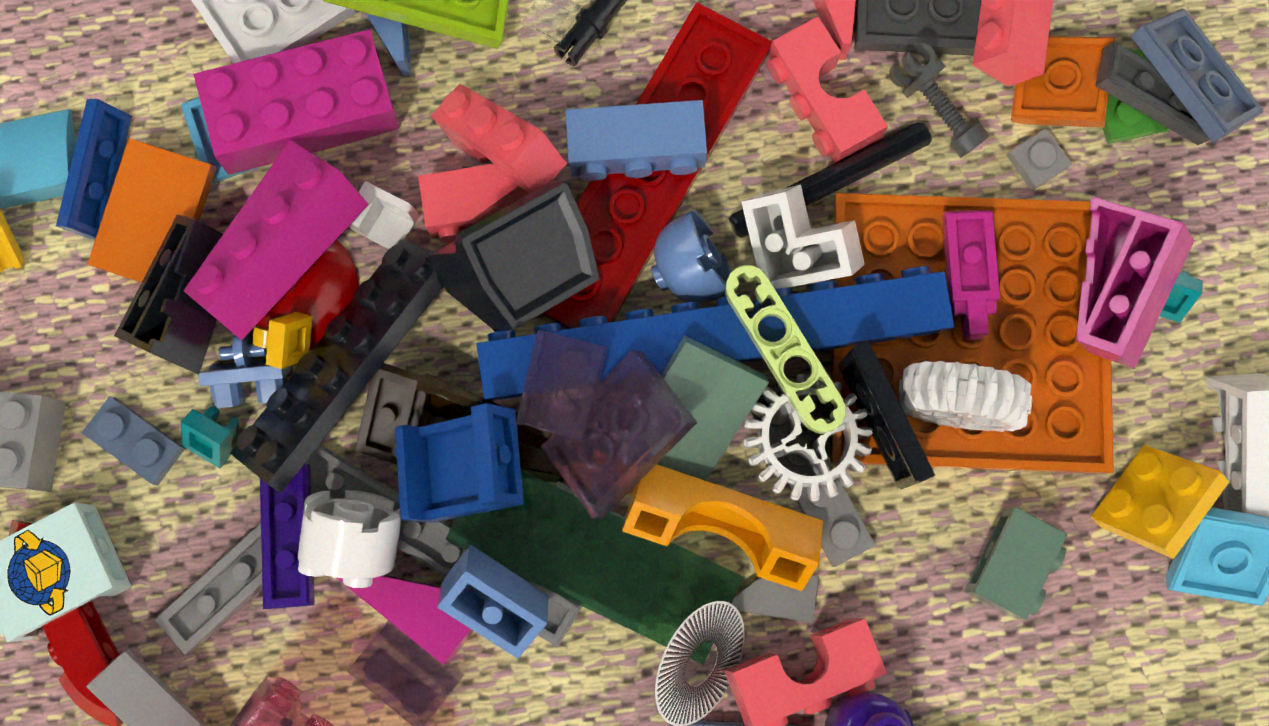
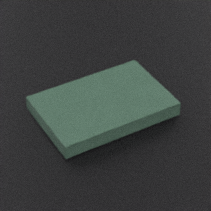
[616,335,769,481]

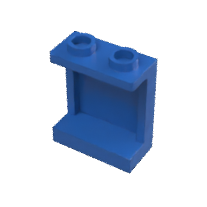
[395,403,524,523]

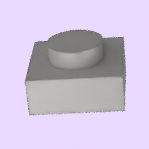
[1006,128,1072,191]

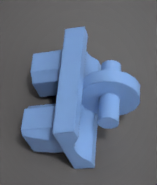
[198,333,293,408]

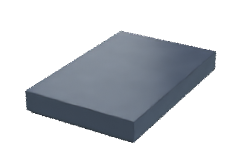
[1131,8,1264,143]

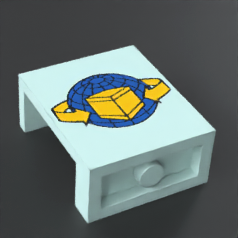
[0,502,132,642]

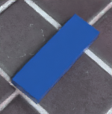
[56,99,132,239]

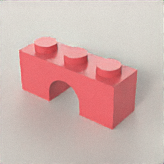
[767,16,888,163]
[430,84,567,193]
[724,618,887,726]

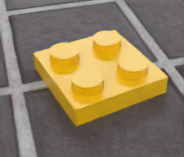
[1091,445,1229,559]

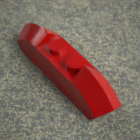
[8,519,123,726]

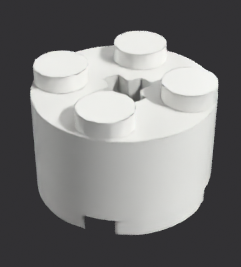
[298,490,401,588]

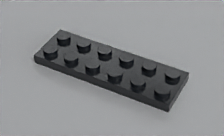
[230,239,443,493]

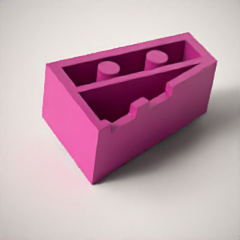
[1076,196,1195,369]

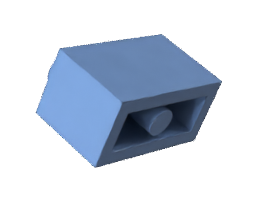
[437,544,548,659]

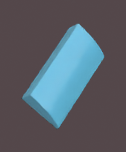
[0,109,76,209]

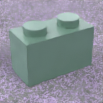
[964,507,1068,620]

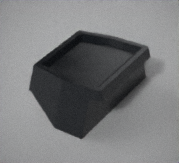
[428,179,600,332]

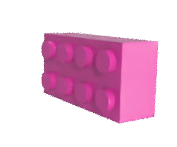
[193,29,399,175]

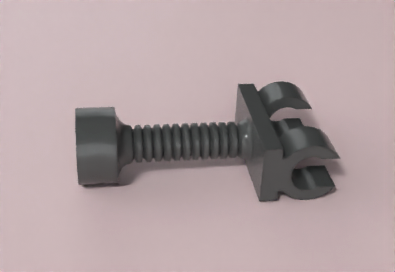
[889,42,990,158]

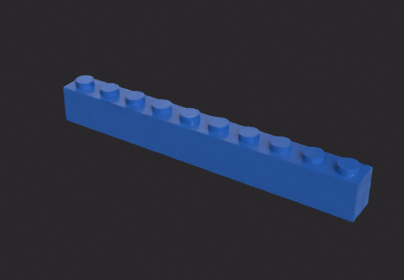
[476,266,954,401]

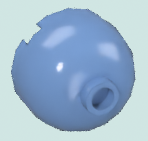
[651,210,732,304]

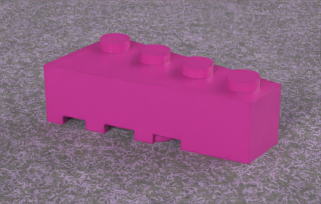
[183,140,369,340]

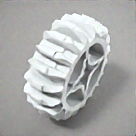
[897,361,1033,432]
[743,374,872,502]

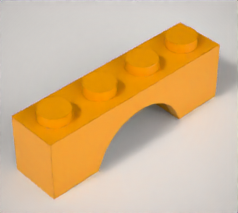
[622,460,823,591]

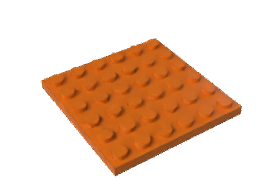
[830,193,1114,474]

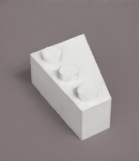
[1206,373,1269,517]

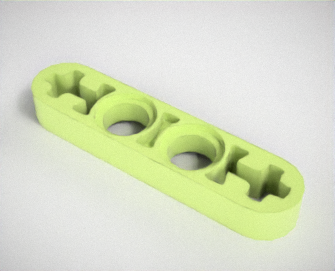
[725,265,846,434]

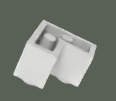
[741,185,865,289]

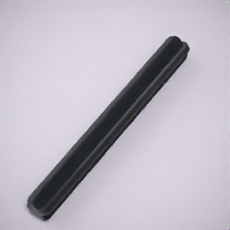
[729,123,932,238]

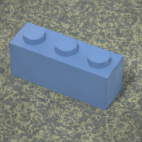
[565,100,707,181]

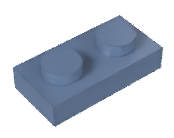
[82,396,186,486]

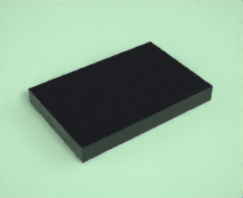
[838,341,935,490]

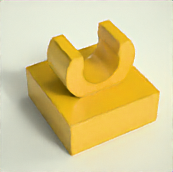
[253,312,313,369]

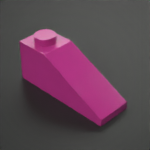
[337,575,474,665]

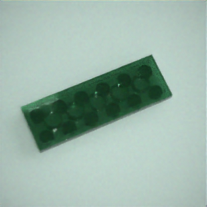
[445,470,743,665]

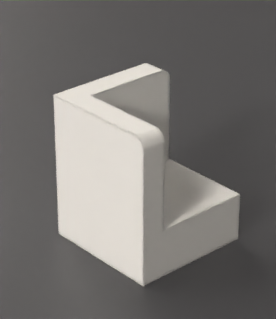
[349,181,420,249]

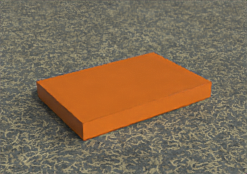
[87,138,217,283]

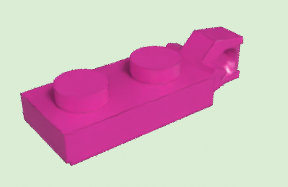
[942,210,1000,340]

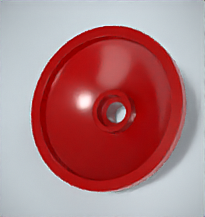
[249,239,359,352]

